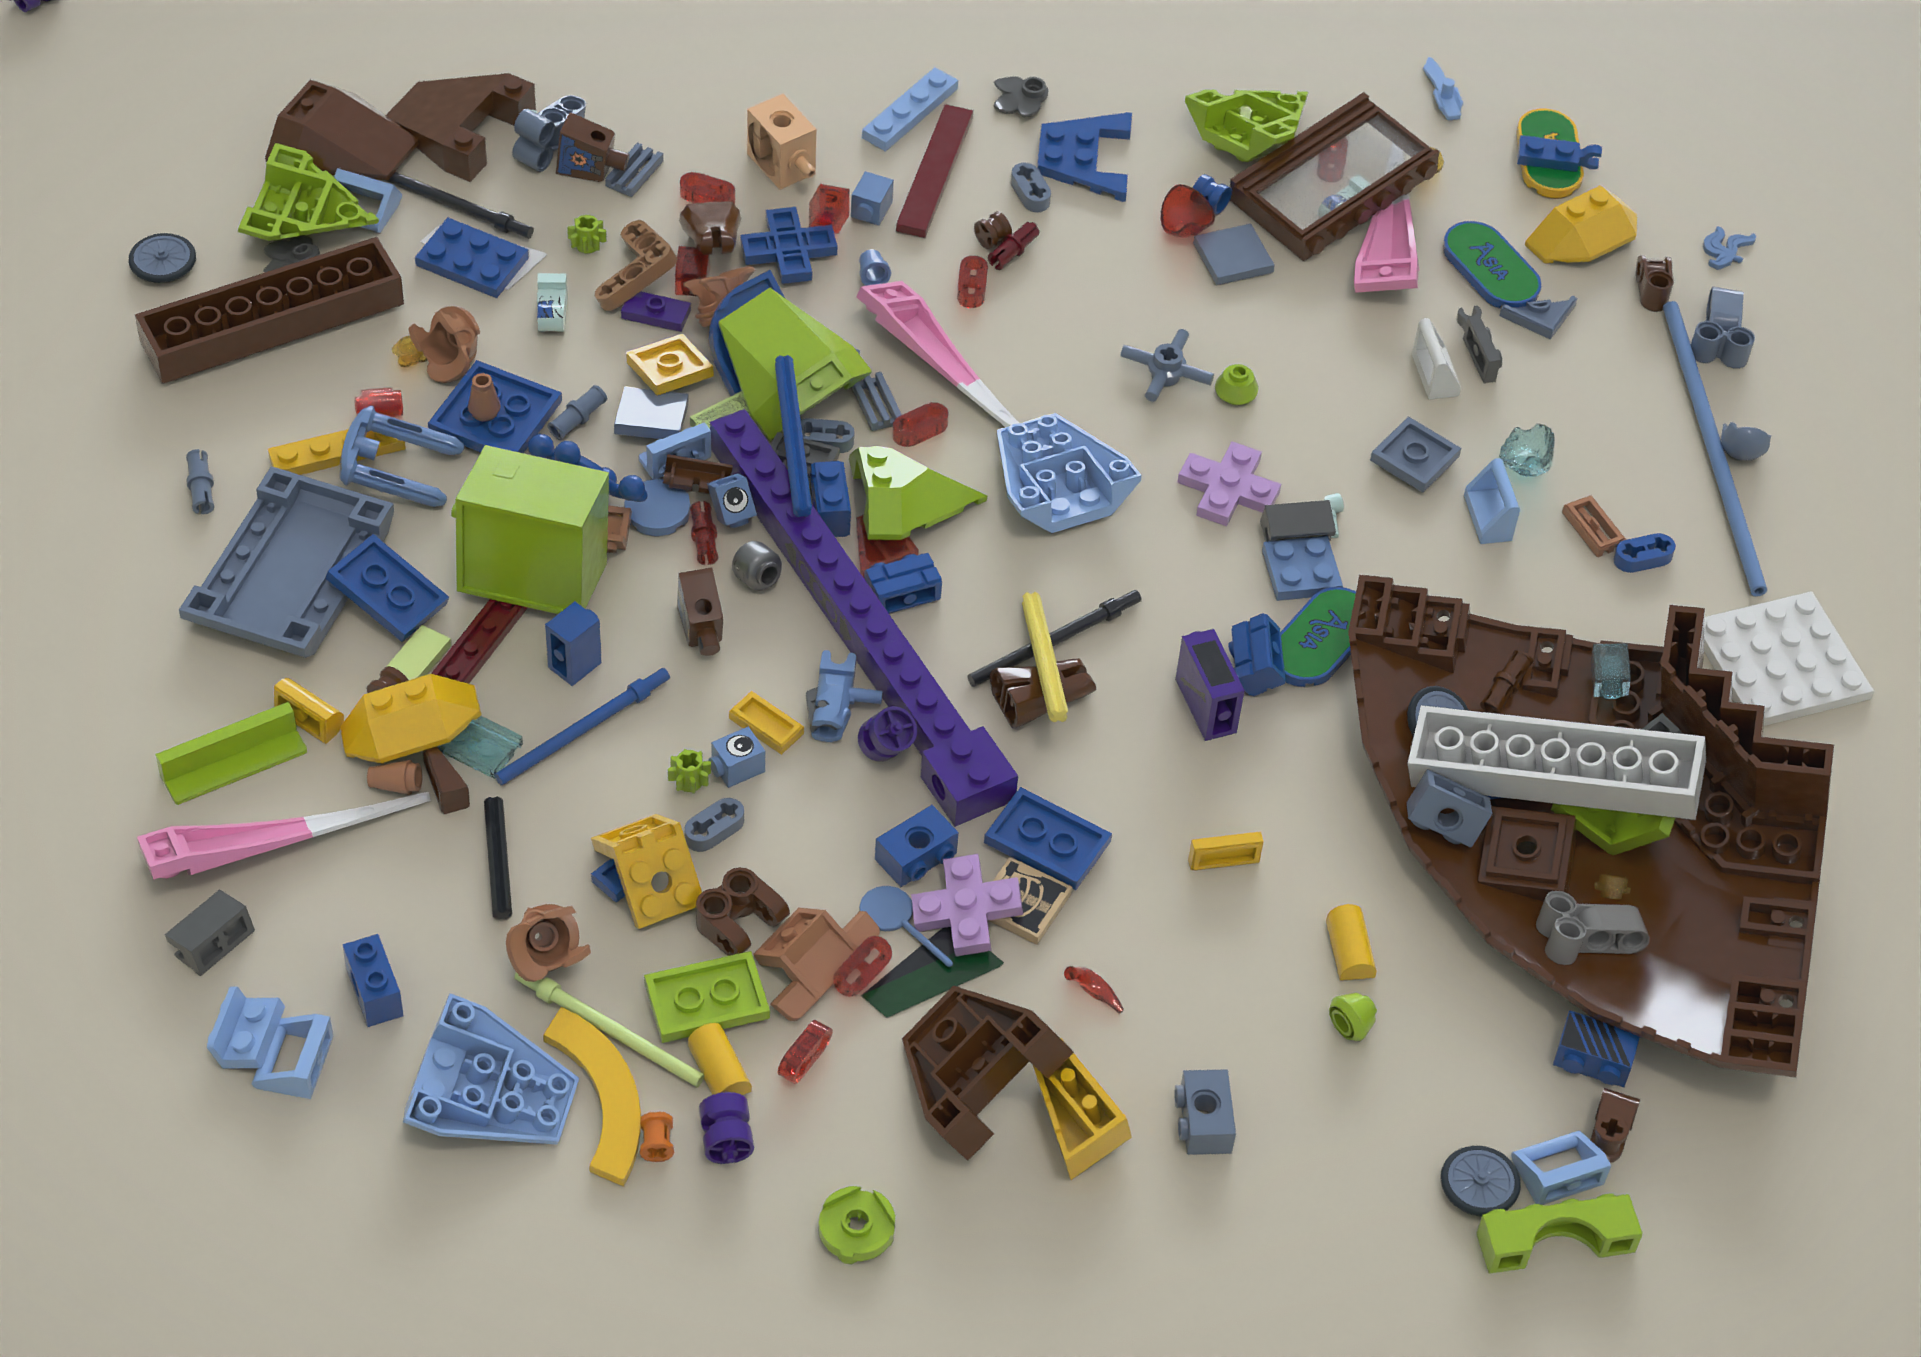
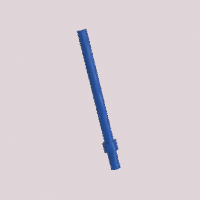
[494,668,670,786]

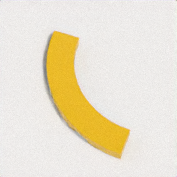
[543,1007,641,1187]

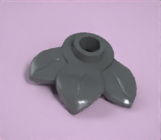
[994,76,1048,117]
[263,235,320,273]

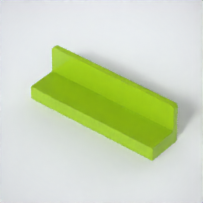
[155,702,307,805]

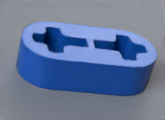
[1613,533,1676,573]

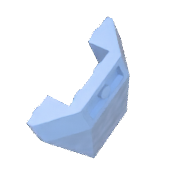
[997,413,1141,533]
[403,993,579,1145]

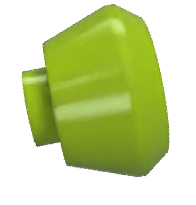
[1215,364,1258,405]
[1329,993,1377,1041]

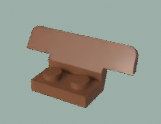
[753,907,880,1021]

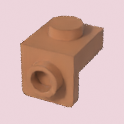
[607,505,632,553]

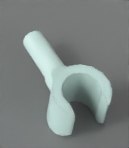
[1324,493,1344,538]

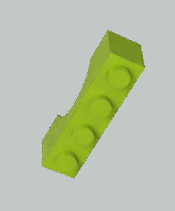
[1476,1193,1643,1274]

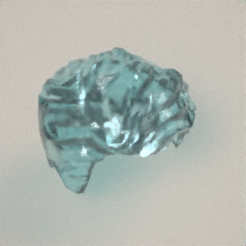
[1499,423,1555,477]

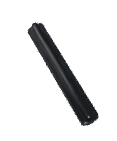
[484,796,512,920]

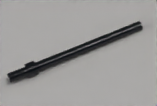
[385,172,534,239]
[967,590,1142,687]

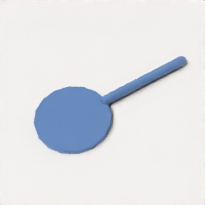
[859,886,953,967]

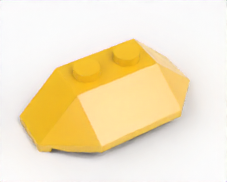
[1525,185,1637,263]
[340,674,482,763]

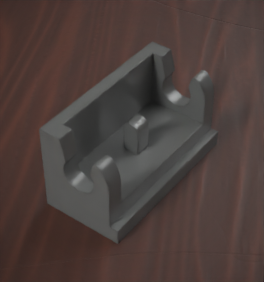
[1260,500,1336,542]
[165,889,255,976]

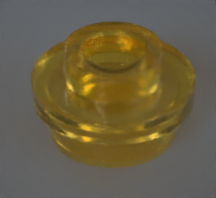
[1594,874,1631,899]

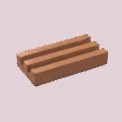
[1562,495,1626,557]

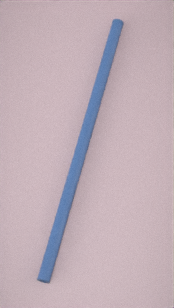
[1663,301,1767,596]

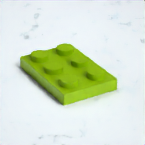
[644,951,770,1043]

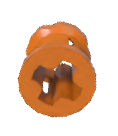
[640,1112,674,1162]

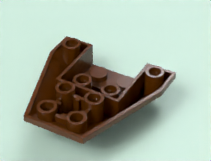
[265,79,419,181]

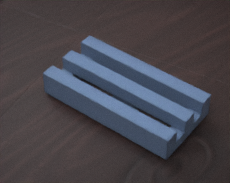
[605,142,663,197]
[851,372,903,431]

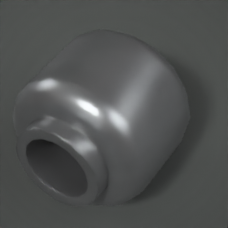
[732,541,782,590]

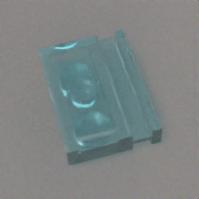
[437,716,523,779]

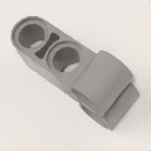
[1536,891,1650,965]

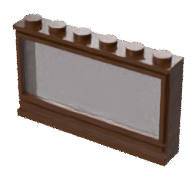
[1230,92,1439,261]

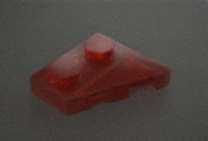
[856,514,919,578]

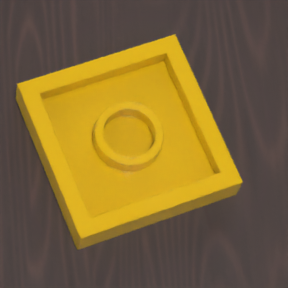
[626,334,714,396]

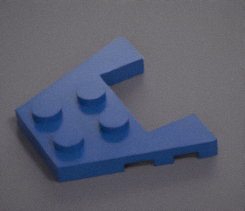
[1037,112,1132,202]

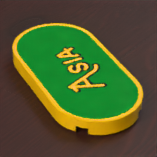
[1516,108,1584,198]

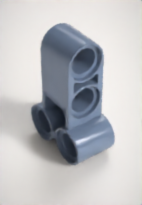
[512,95,586,172]
[1691,286,1755,368]

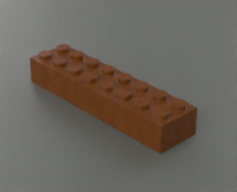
[135,237,404,384]

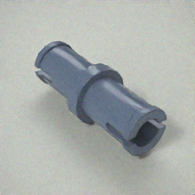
[547,385,607,440]
[186,449,214,515]

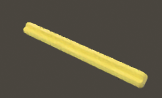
[1022,592,1068,722]

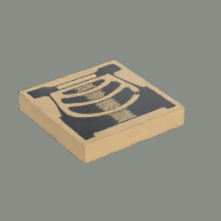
[988,857,1072,945]

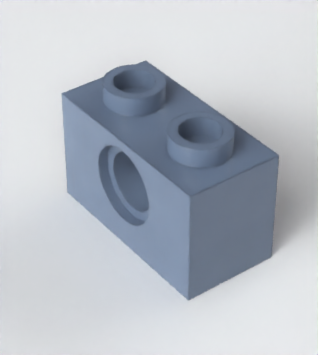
[1407,769,1492,848]
[1174,1069,1236,1155]

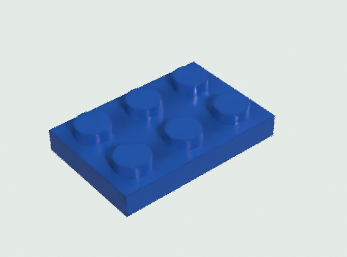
[415,217,529,298]
[325,534,449,642]
[984,787,1112,890]

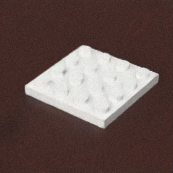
[1704,591,1874,726]

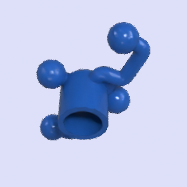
[528,434,648,502]

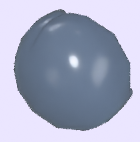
[1721,422,1771,461]

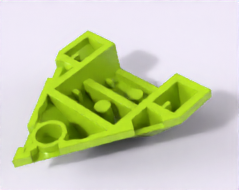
[1185,90,1308,162]
[238,143,379,241]
[849,446,988,540]

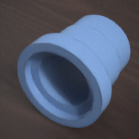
[859,250,891,286]

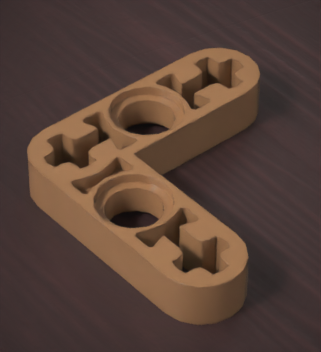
[594,220,678,311]

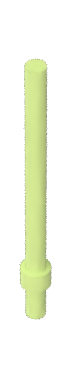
[514,972,704,1087]

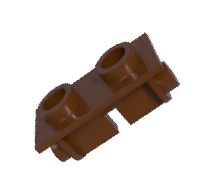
[663,454,733,494]

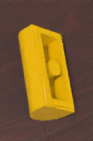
[274,678,344,744]
[1326,904,1377,981]
[688,1023,752,1095]

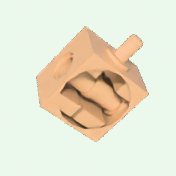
[747,94,817,189]

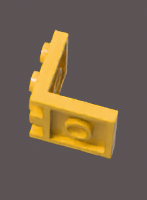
[591,814,702,929]

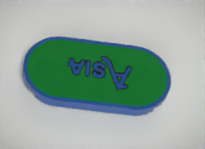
[1443,221,1542,308]
[1281,587,1356,687]

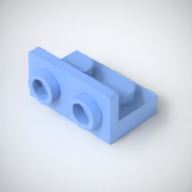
[639,422,711,480]
[207,986,285,1069]

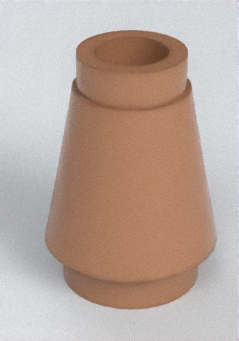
[468,373,501,421]
[367,760,423,795]

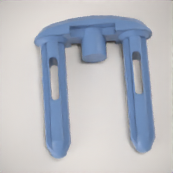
[339,406,464,507]

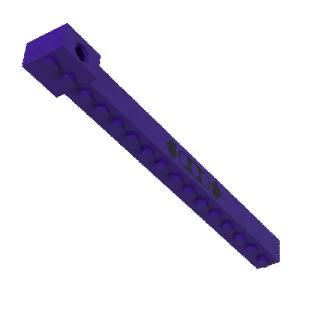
[710,409,1018,827]

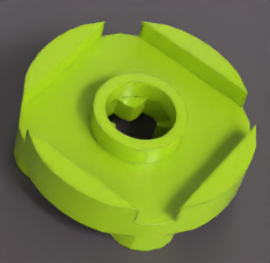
[818,1186,895,1264]

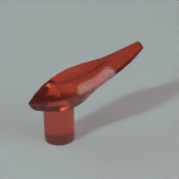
[1064,966,1124,1014]

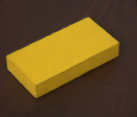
[729,691,804,755]
[1188,831,1264,870]

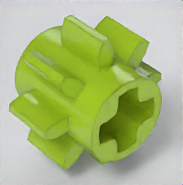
[567,215,607,254]
[668,749,711,793]

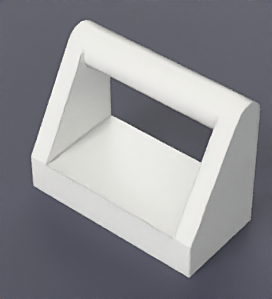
[1412,318,1461,399]

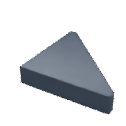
[1499,296,1578,340]

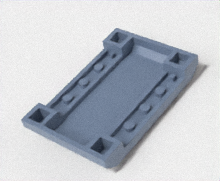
[179,466,394,658]

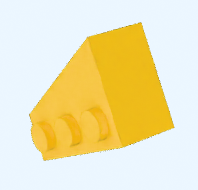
[1032,1038,1132,1180]

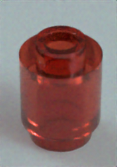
[354,387,403,418]

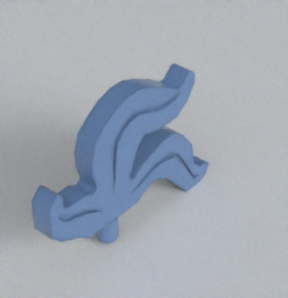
[1703,226,1756,270]

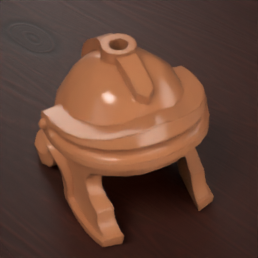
[683,266,756,327]
[408,306,480,383]
[506,904,591,982]

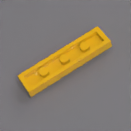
[268,429,406,475]

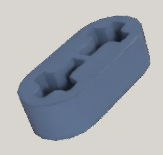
[1011,162,1051,212]
[801,418,855,453]
[684,798,744,852]

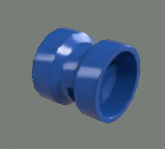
[1190,174,1232,215]

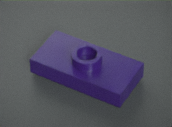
[621,291,691,332]

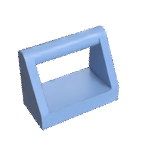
[334,168,403,233]
[1464,458,1520,544]
[252,1014,333,1099]
[1511,1131,1611,1205]

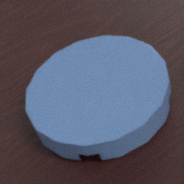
[624,479,691,536]

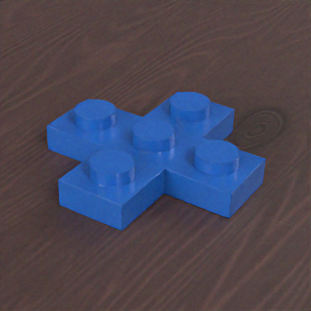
[740,207,838,284]

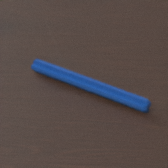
[775,355,812,517]

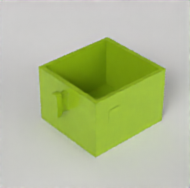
[451,445,609,614]

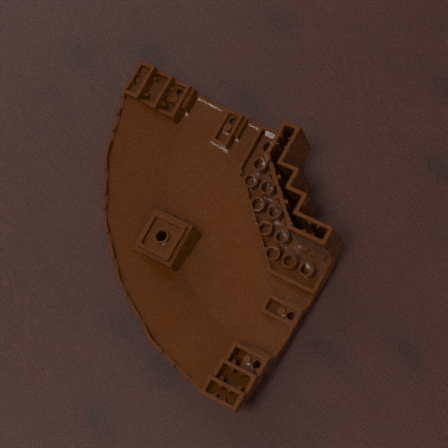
[1348,574,1834,1078]

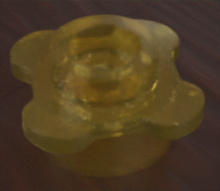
[392,336,427,367]

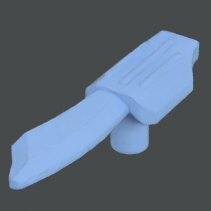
[1423,57,1463,120]

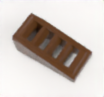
[422,746,470,814]

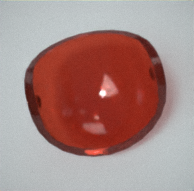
[1160,184,1215,238]

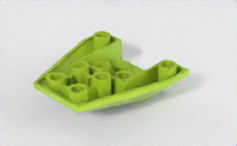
[718,288,872,442]

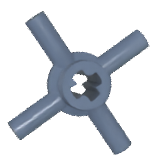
[1120,329,1214,402]

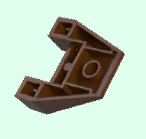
[386,73,536,182]
[902,986,1074,1161]

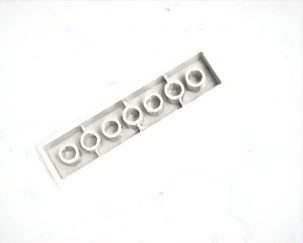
[1408,706,1706,820]

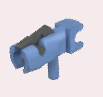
[806,650,883,742]

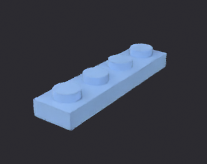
[862,67,958,151]

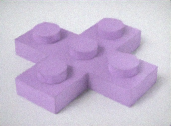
[1177,442,1281,526]
[911,854,1023,956]

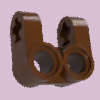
[696,867,790,956]

